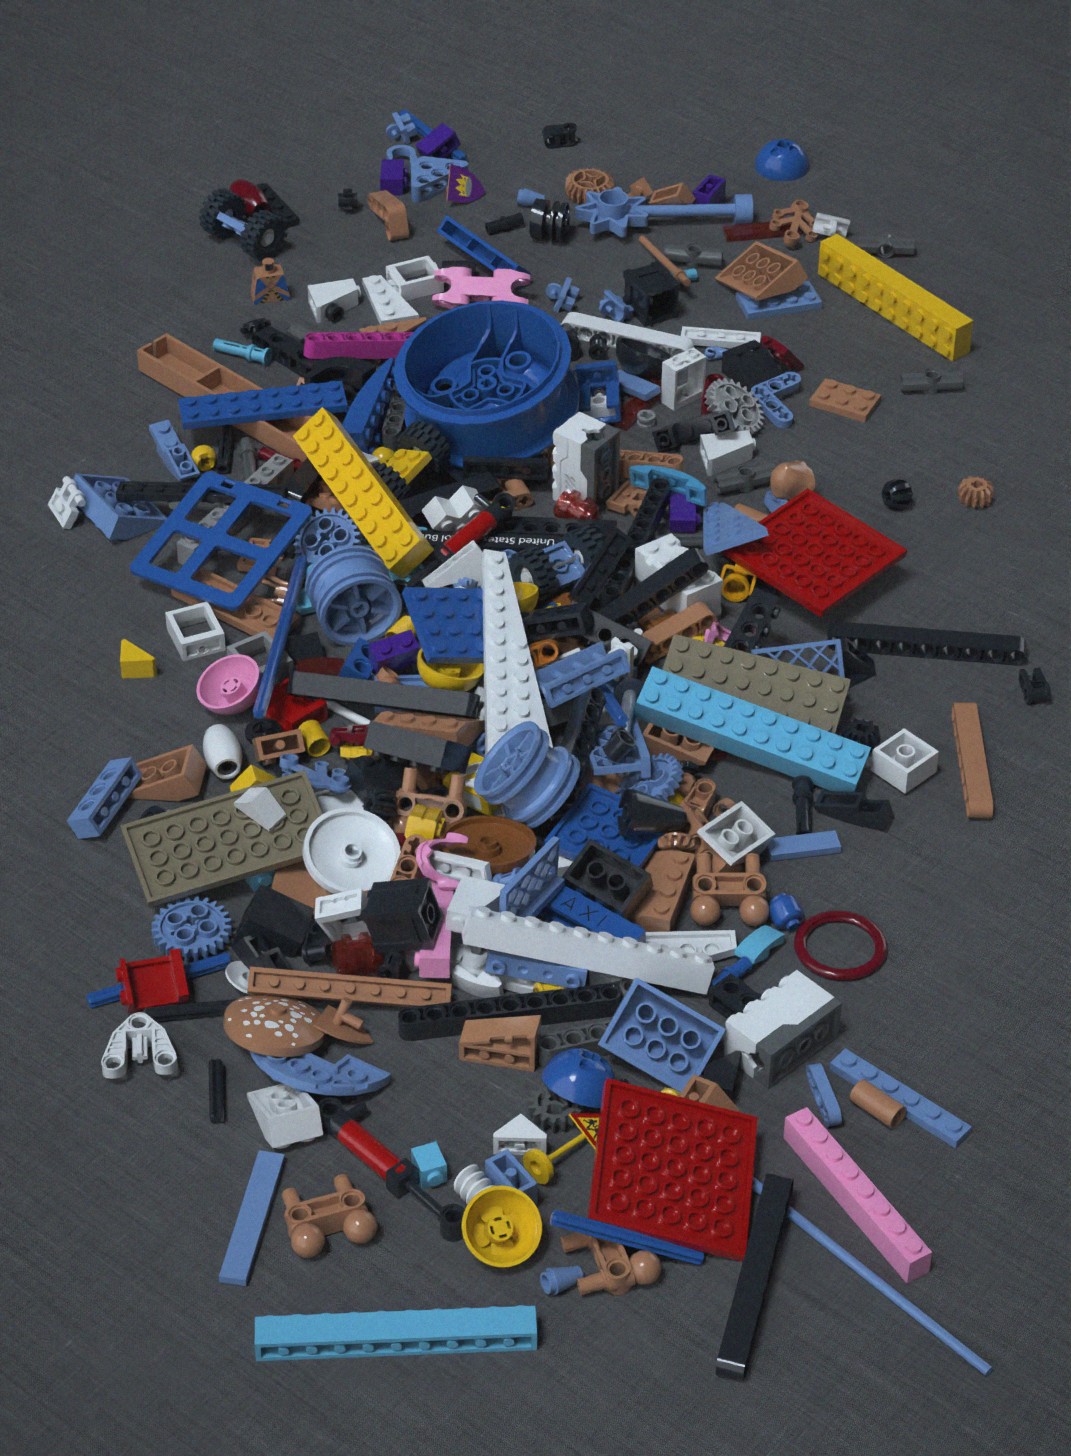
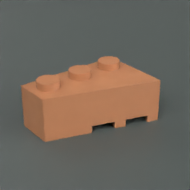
[459,1015,541,1072]

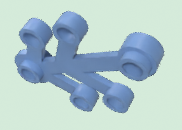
[279,753,351,795]

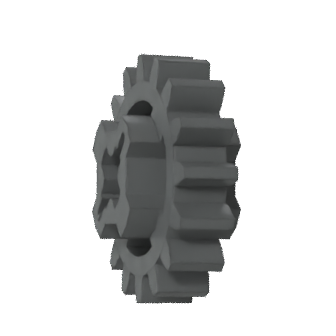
[527,1084,584,1131]

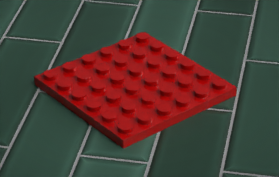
[722,488,907,617]
[587,1078,758,1262]

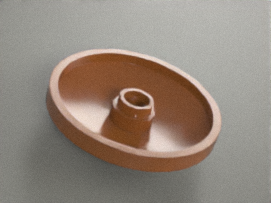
[439,815,536,874]

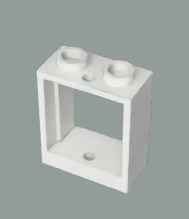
[386,256,445,301]
[661,347,707,411]
[165,602,226,661]
[315,888,372,950]

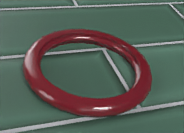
[794,910,887,981]

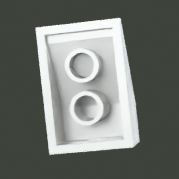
[697,801,775,866]
[247,1084,323,1149]

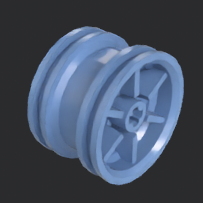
[305,545,402,646]
[474,721,580,829]

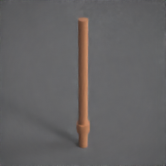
[639,235,691,286]

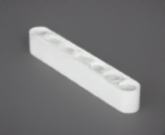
[560,312,694,356]

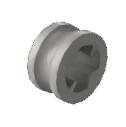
[637,410,655,429]

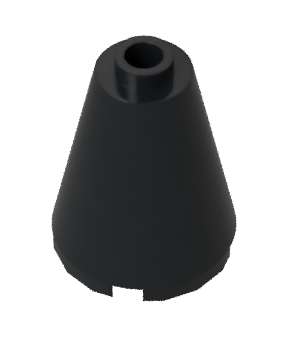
[617,789,687,837]

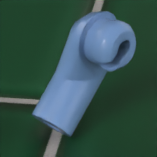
[705,346,728,361]

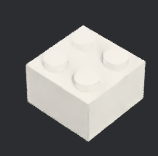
[871,729,939,794]

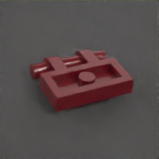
[761,335,804,371]
[329,724,369,746]

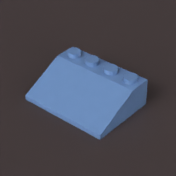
[73,473,167,541]
[598,977,726,1093]

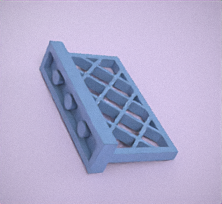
[751,639,845,678]
[589,717,651,778]
[499,836,565,918]

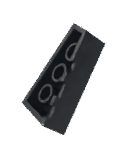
[363,720,472,774]

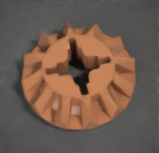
[658,833,696,852]

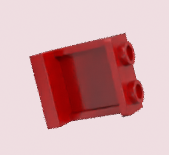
[265,678,328,732]
[115,948,189,1014]

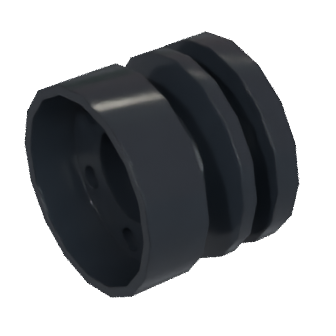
[529,198,570,242]

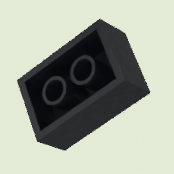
[562,839,653,921]

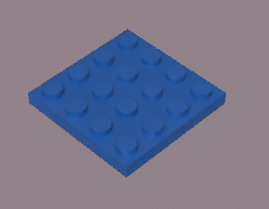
[402,587,484,663]
[544,783,668,868]

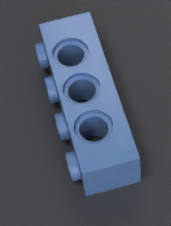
[67,757,142,839]

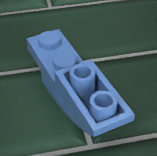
[149,420,200,481]

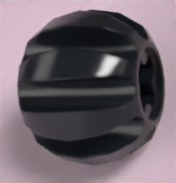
[881,479,913,510]

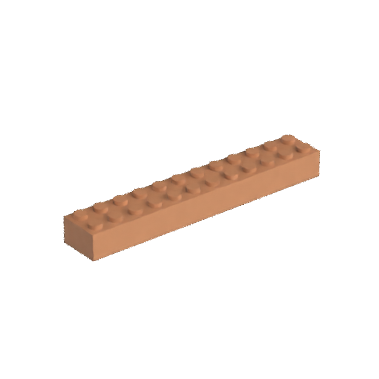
[137,333,312,463]

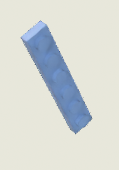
[829,1048,972,1148]

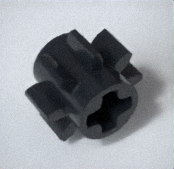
[338,188,358,212]

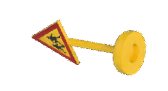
[523,1113,600,1185]

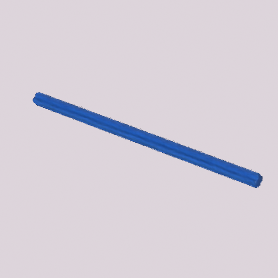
[253,555,308,719]

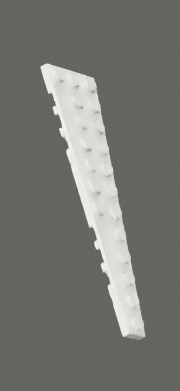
[482,549,553,756]

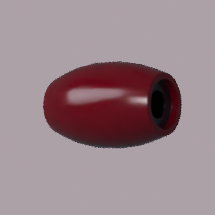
[229,179,270,218]

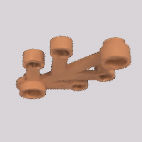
[769,200,818,247]

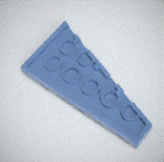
[703,502,769,556]

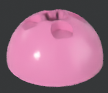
[196,654,262,715]

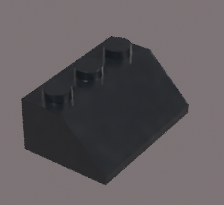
[345,754,424,803]

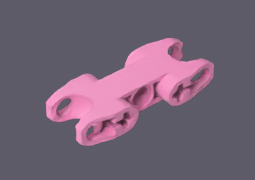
[432,267,531,309]

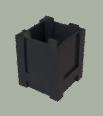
[622,261,680,327]
[359,878,444,953]

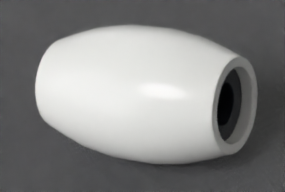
[203,724,242,779]

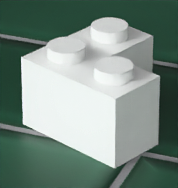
[422,485,484,532]

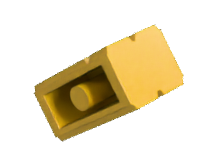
[404,804,446,841]

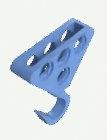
[386,145,468,203]

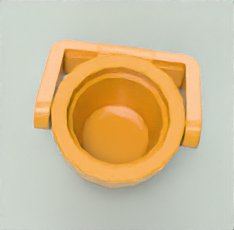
[720,563,757,602]

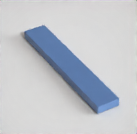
[219,1150,285,1286]

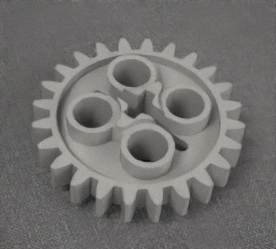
[704,378,765,436]

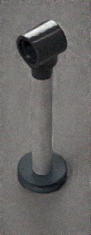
[603,677,644,763]

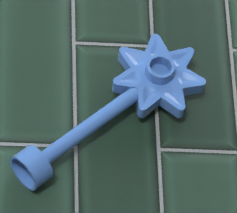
[575,187,753,237]

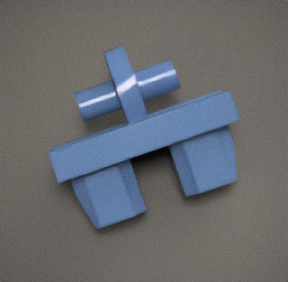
[386,112,418,145]
[546,277,579,313]
[599,290,634,323]

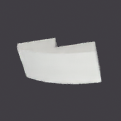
[451,965,504,998]

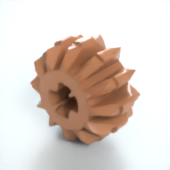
[958,476,994,509]

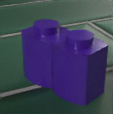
[669,493,700,532]

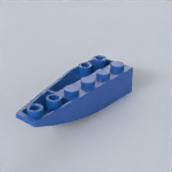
[342,358,396,455]

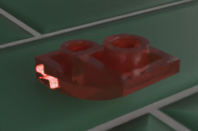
[296,657,345,676]

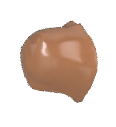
[770,460,815,500]

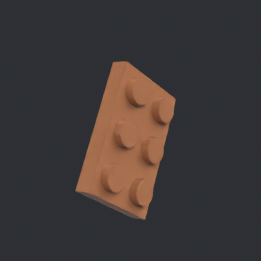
[809,378,881,423]

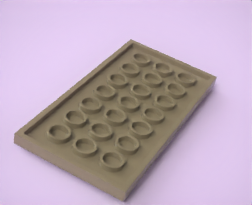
[662,634,851,734]
[120,770,323,908]

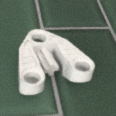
[101,1012,178,1079]

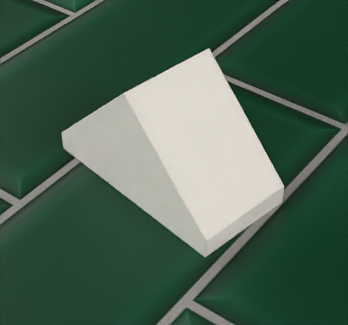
[234,787,286,832]
[493,1114,547,1155]

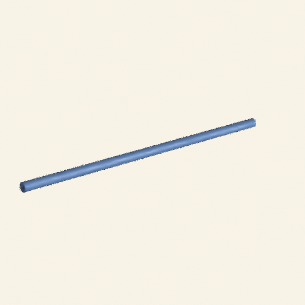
[752,1177,993,1376]

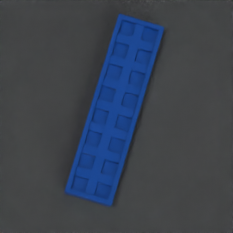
[178,381,348,430]

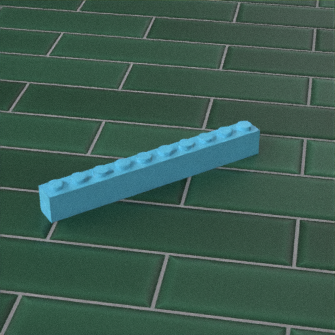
[255,1305,537,1361]

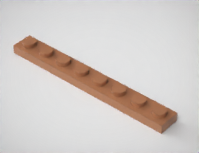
[247,967,452,1007]

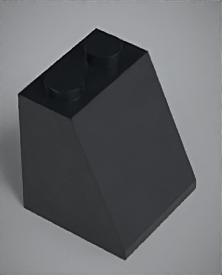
[231,884,314,958]

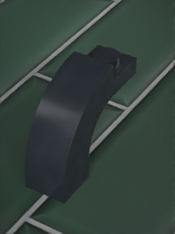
[304,357,376,390]

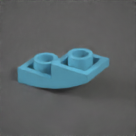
[734,925,785,964]

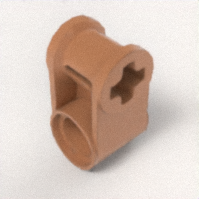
[683,778,716,819]

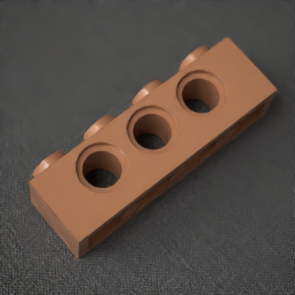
[670,801,742,873]

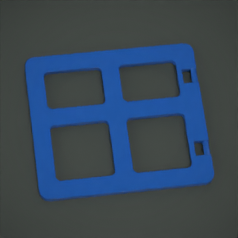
[130,472,312,611]

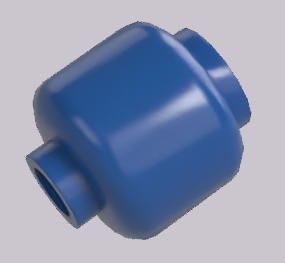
[769,893,804,931]

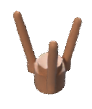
[261,573,289,605]

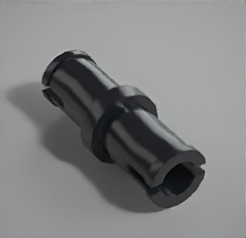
[485,212,524,235]

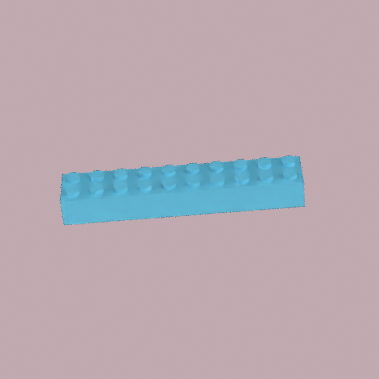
[633,666,871,792]

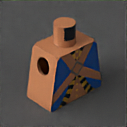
[250,258,290,305]

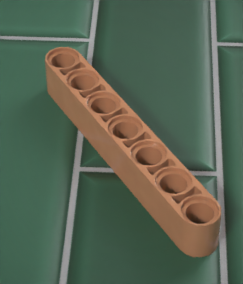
[547,445,685,478]
[952,702,993,818]

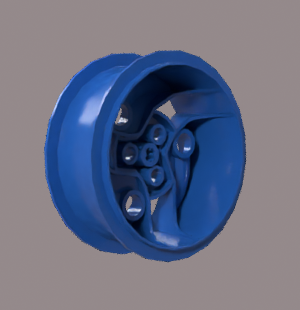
[394,300,580,468]

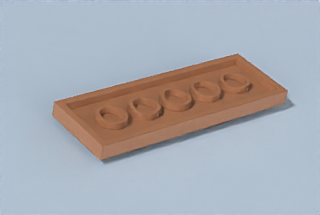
[171,568,301,638]

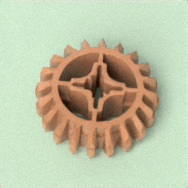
[565,168,615,205]

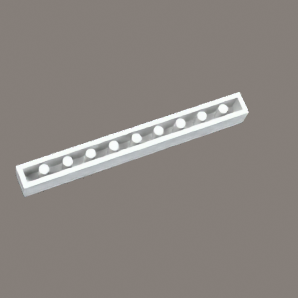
[462,906,715,995]

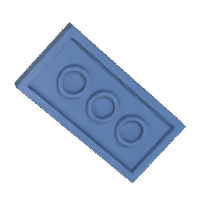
[735,281,822,320]

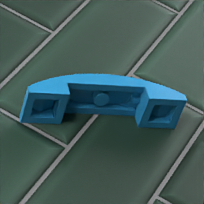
[629,465,707,506]

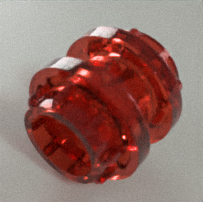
[553,489,599,519]
[332,932,382,976]

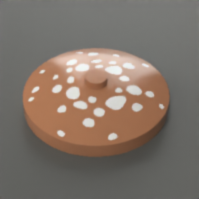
[223,994,325,1057]

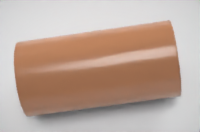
[849,1079,907,1129]

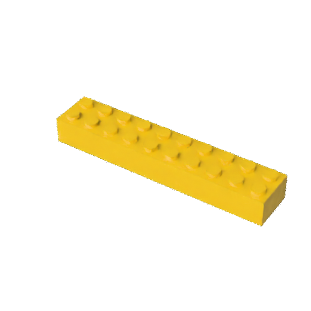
[818,234,974,362]
[293,407,434,579]

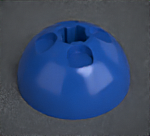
[754,139,809,181]
[541,1048,616,1108]

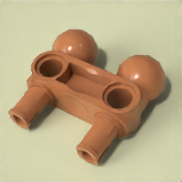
[389,767,467,833]
[690,853,770,927]
[282,1174,377,1258]
[560,1232,662,1296]

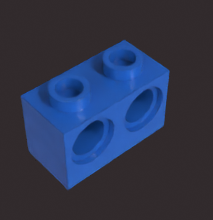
[338,637,375,680]

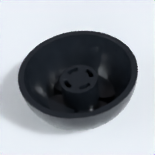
[616,337,673,379]

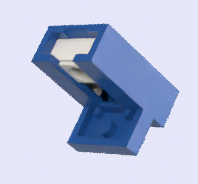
[575,360,621,423]

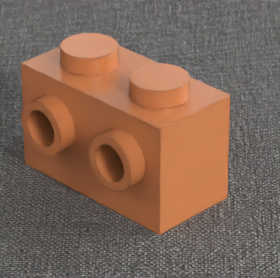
[252,729,305,765]

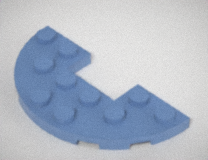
[249,1050,391,1096]

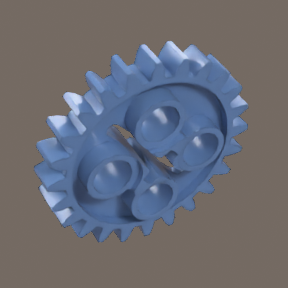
[293,507,363,568]
[615,753,684,801]
[151,896,232,962]

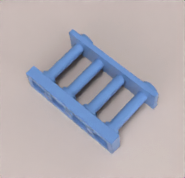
[535,642,631,708]
[485,926,596,988]

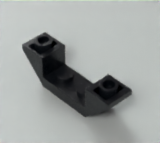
[652,410,736,452]

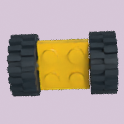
[371,421,451,501]

